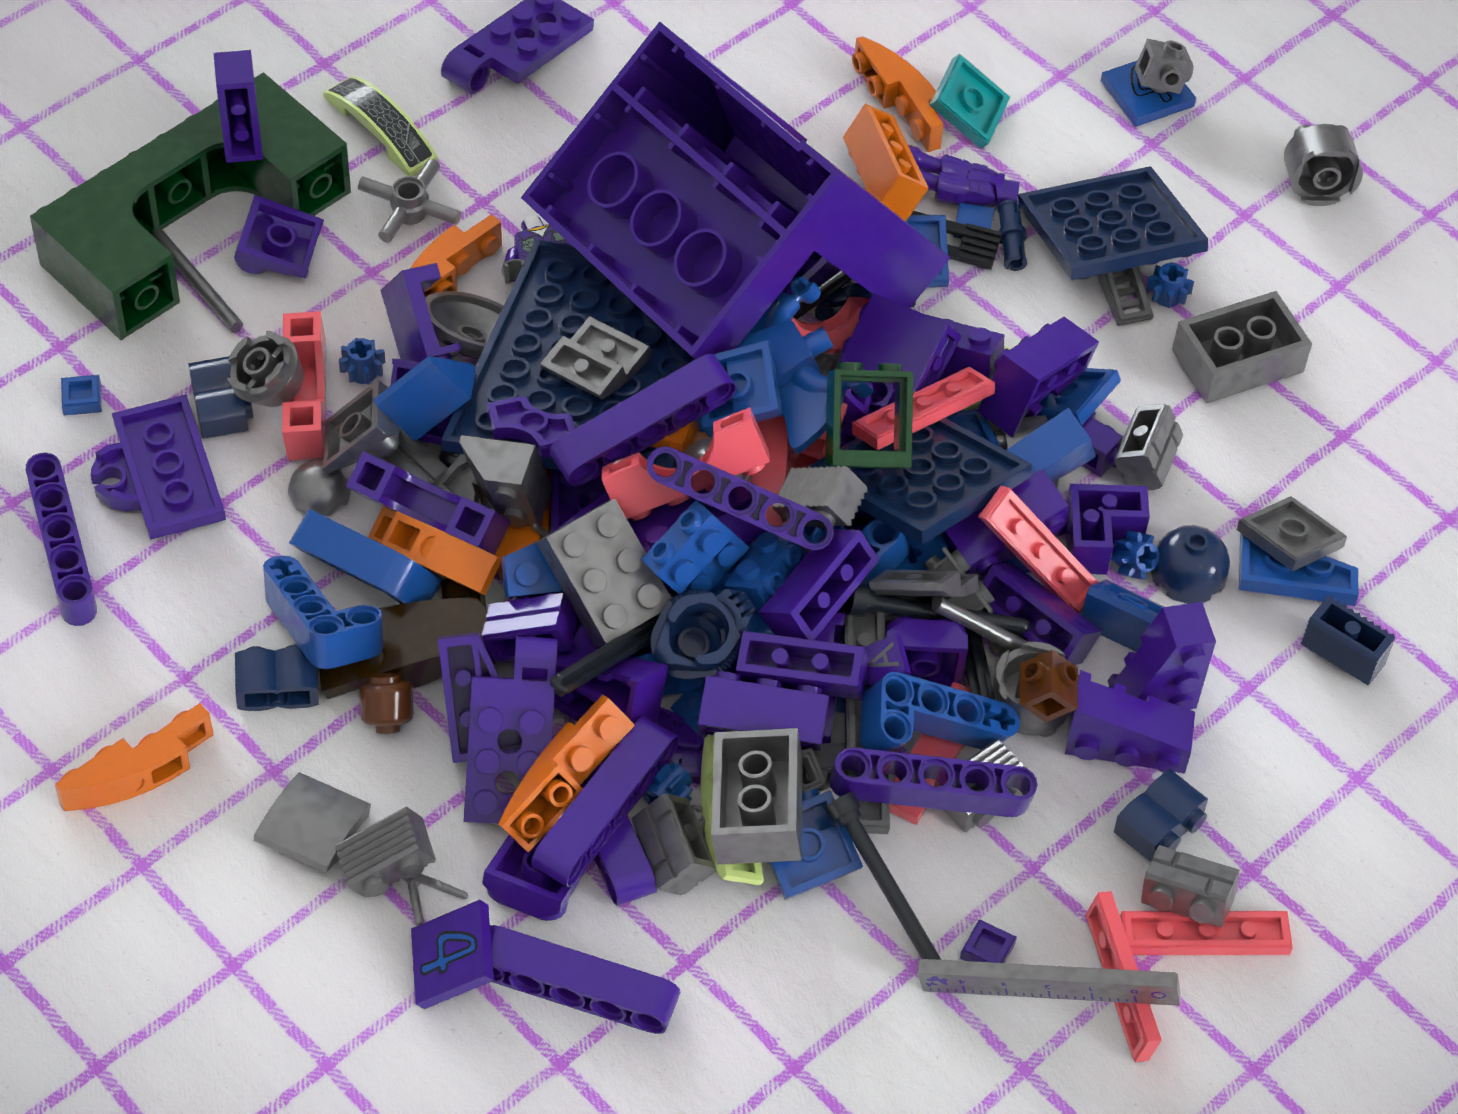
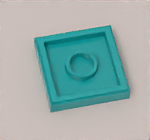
[930,53,1010,149]

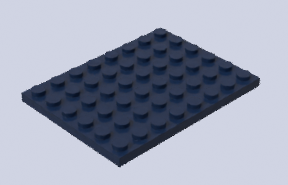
[441,240,695,477]

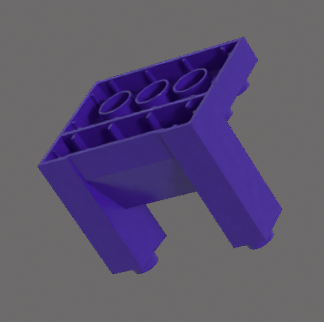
[521,21,950,359]

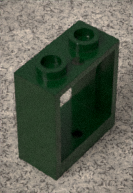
[825,362,913,469]

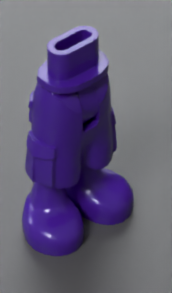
[908,145,1020,208]

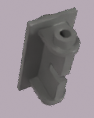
[924,547,995,613]

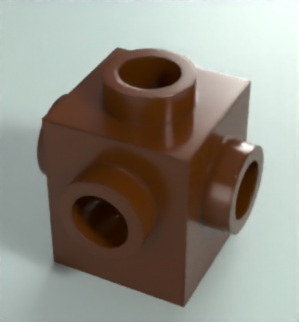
[1019,650,1079,722]

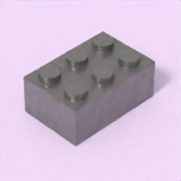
[1172,291,1312,404]
[536,498,671,647]
[711,728,803,865]

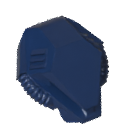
[651,589,756,680]

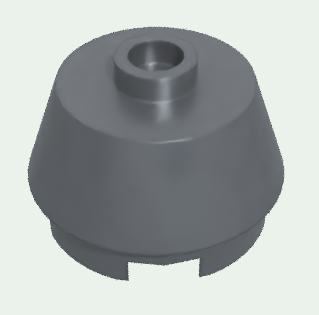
[228,331,304,407]

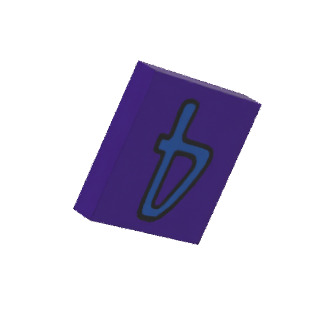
[411,899,494,1009]

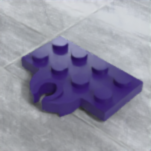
[90,394,226,540]

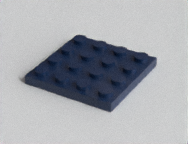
[1018,166,1208,281]
[808,418,1032,545]

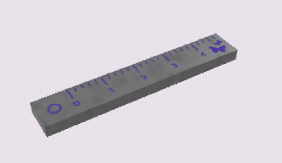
[917,959,1181,1006]

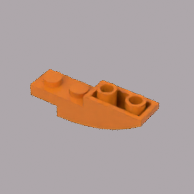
[852,36,944,152]
[411,214,502,298]
[368,507,501,595]
[499,695,635,853]
[55,703,213,811]

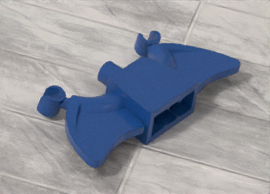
[737,277,874,453]

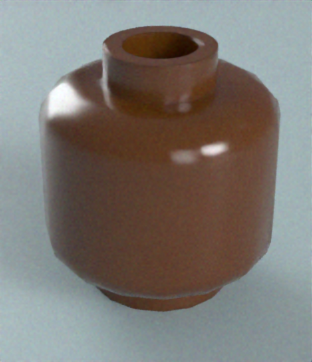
[359,673,414,734]

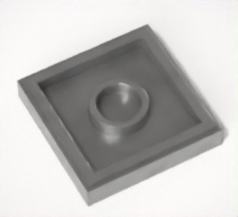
[1236,496,1347,571]

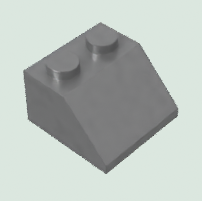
[459,435,553,528]

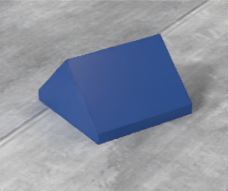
[373,356,476,441]
[1082,579,1165,652]

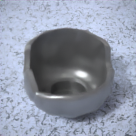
[288,460,350,516]

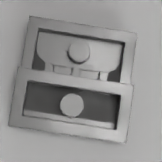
[540,316,652,399]
[869,570,979,597]
[253,772,371,873]

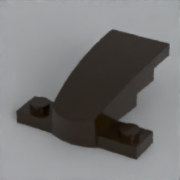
[319,579,497,699]

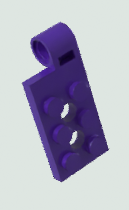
[441,0,594,94]
[463,636,557,824]

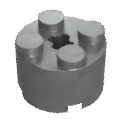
[1284,124,1363,206]
[993,642,1069,737]

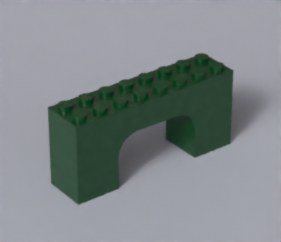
[30,72,351,340]

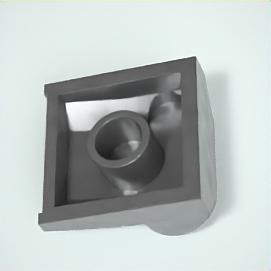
[322,379,400,474]

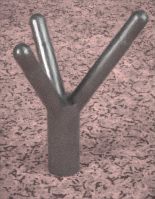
[402,873,468,926]

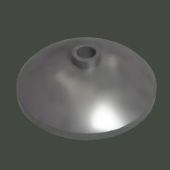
[425,291,504,358]

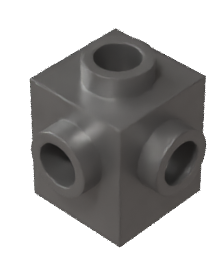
[1135,38,1194,94]

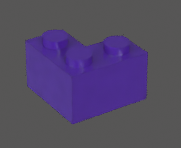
[1066,483,1150,575]

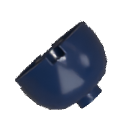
[1151,525,1230,604]

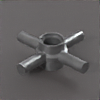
[358,159,461,243]

